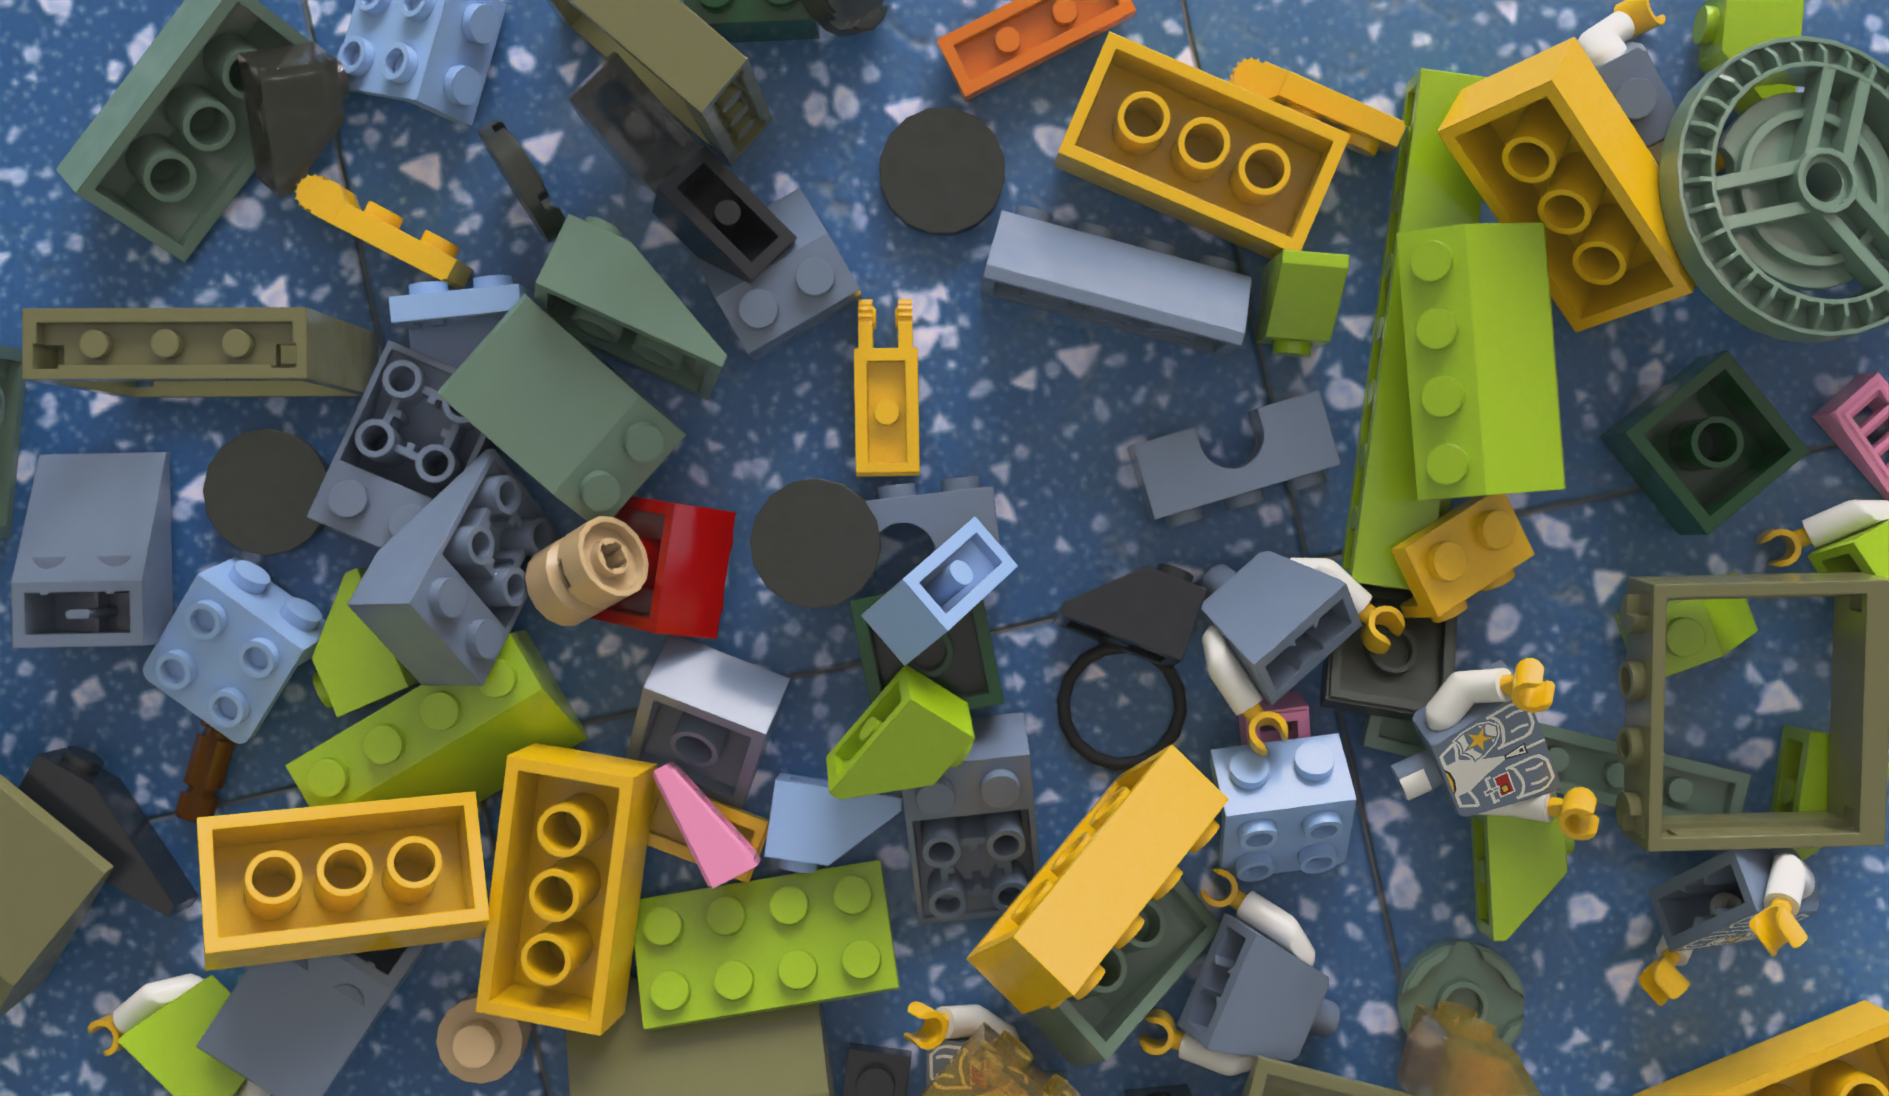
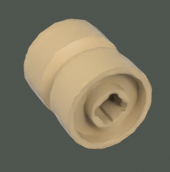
[525,516,649,626]

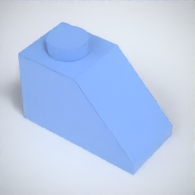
[861,517,1018,666]
[764,773,903,873]

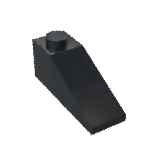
[18,746,198,917]

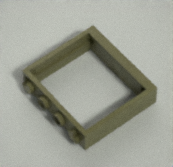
[546,0,773,166]
[22,307,379,398]
[1615,572,1889,852]

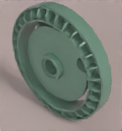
[1659,36,1889,344]

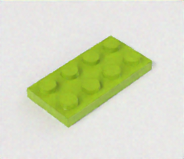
[634,860,901,1031]

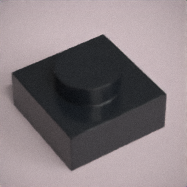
[842,1042,912,1096]

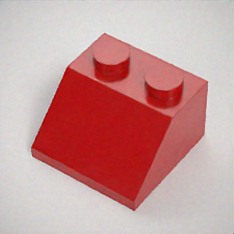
[591,496,736,639]

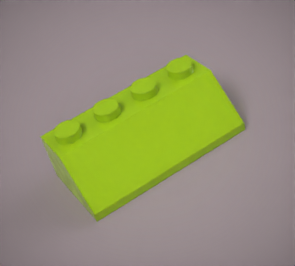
[1396,222,1566,501]
[285,629,589,807]

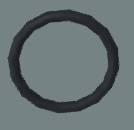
[1057,643,1187,771]

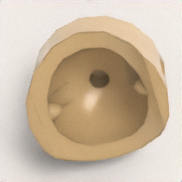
[436,991,531,1084]

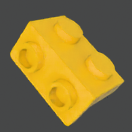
[1390,494,1535,623]

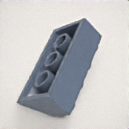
[981,205,1252,358]

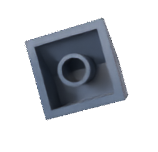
[691,188,864,361]
[626,635,790,809]

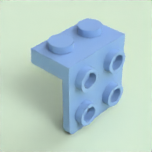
[334,0,507,126]
[389,275,535,369]
[143,556,326,744]
[1210,733,1357,882]

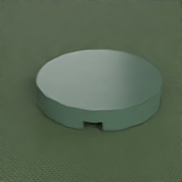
[1395,939,1525,1068]

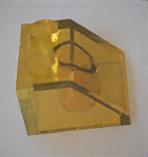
[1397,1000,1541,1096]

